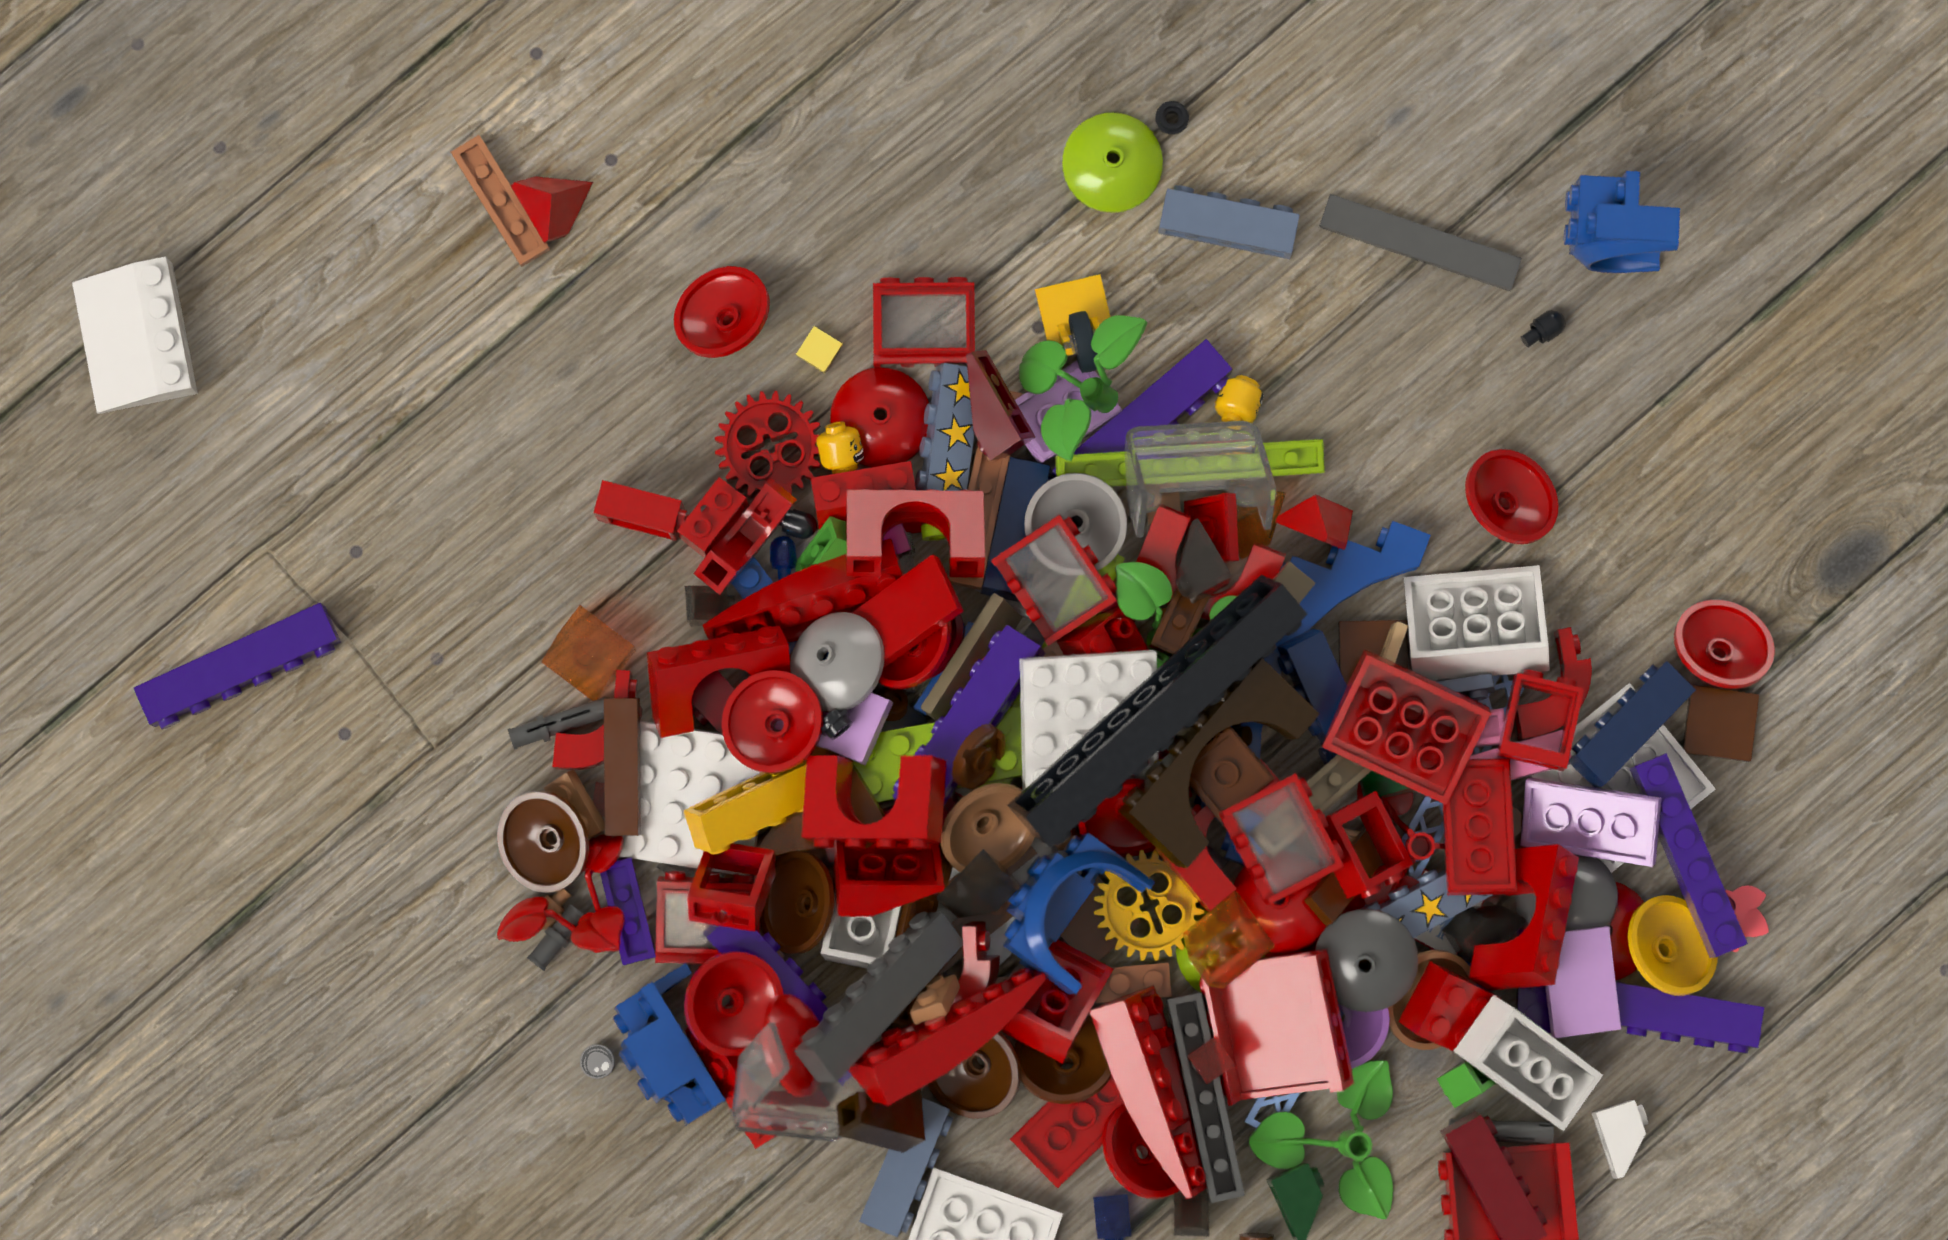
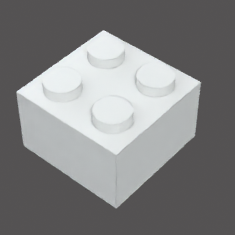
[820,890,902,968]

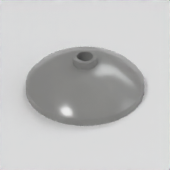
[1024,473,1127,575]
[790,612,884,713]

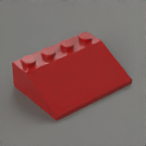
[1322,649,1491,805]

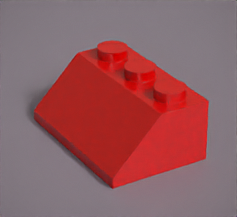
[810,461,922,535]

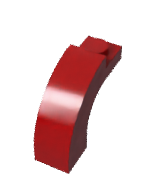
[693,479,797,595]
[1515,627,1592,741]
[553,670,643,770]
[918,921,1000,1005]

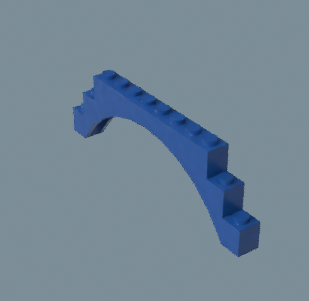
[1194,521,1431,905]

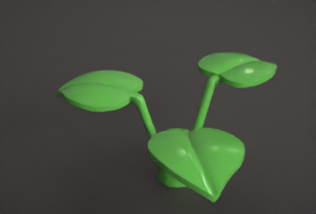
[1019,315,1148,461]
[1115,562,1237,669]
[1249,1060,1393,1219]

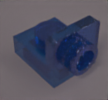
[1093,1194,1132,1240]

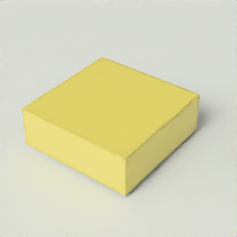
[796,326,843,374]

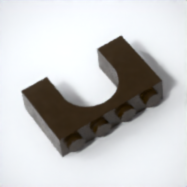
[836,1019,925,1153]

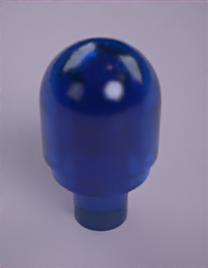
[769,536,797,580]

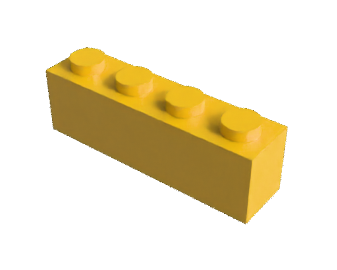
[683,759,807,854]

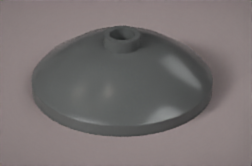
[1515,855,1618,931]
[1315,909,1418,1012]

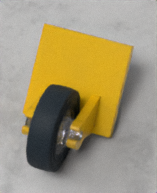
[1035,274,1111,373]

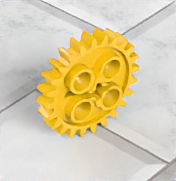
[1094,850,1204,961]

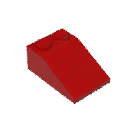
[833,842,944,917]
[1002,939,1114,1064]

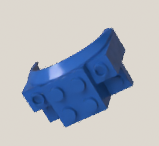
[1564,171,1680,273]
[1003,833,1155,994]
[613,963,758,1126]

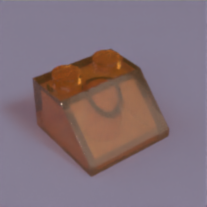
[541,605,637,701]

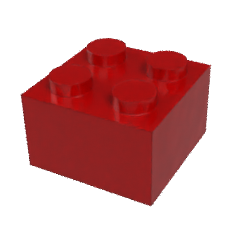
[1398,961,1501,1051]

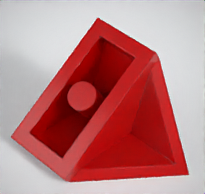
[510,176,593,243]
[1275,494,1353,550]

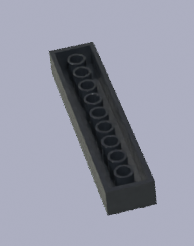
[1007,575,1308,848]

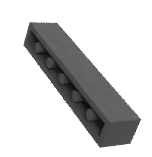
[794,912,963,1082]
[1166,993,1245,1203]

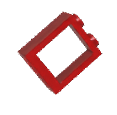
[677,477,749,558]
[593,480,689,541]
[1496,669,1585,771]
[1325,791,1414,899]
[687,843,776,932]

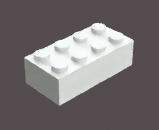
[1453,995,1603,1131]

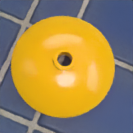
[1628,895,1718,996]

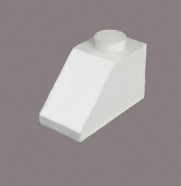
[1592,1100,1648,1179]

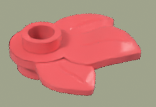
[1725,885,1769,952]

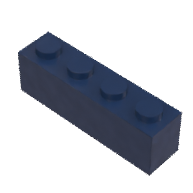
[980,457,1054,602]
[1277,629,1347,765]
[1568,661,1696,788]

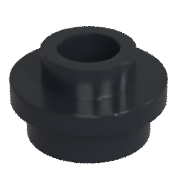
[1155,101,1189,135]
[821,709,853,740]

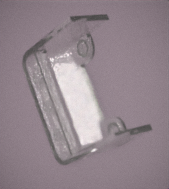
[1125,421,1277,537]
[731,1022,881,1141]

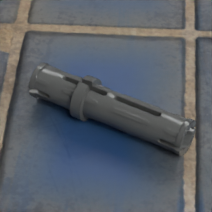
[508,696,605,750]
[1448,1119,1554,1144]

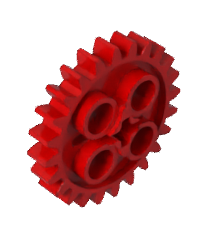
[715,391,821,498]

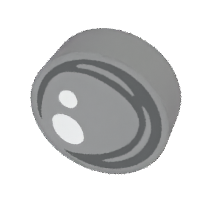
[580,1044,615,1079]

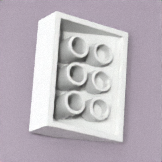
[72,256,198,414]
[1404,565,1550,681]

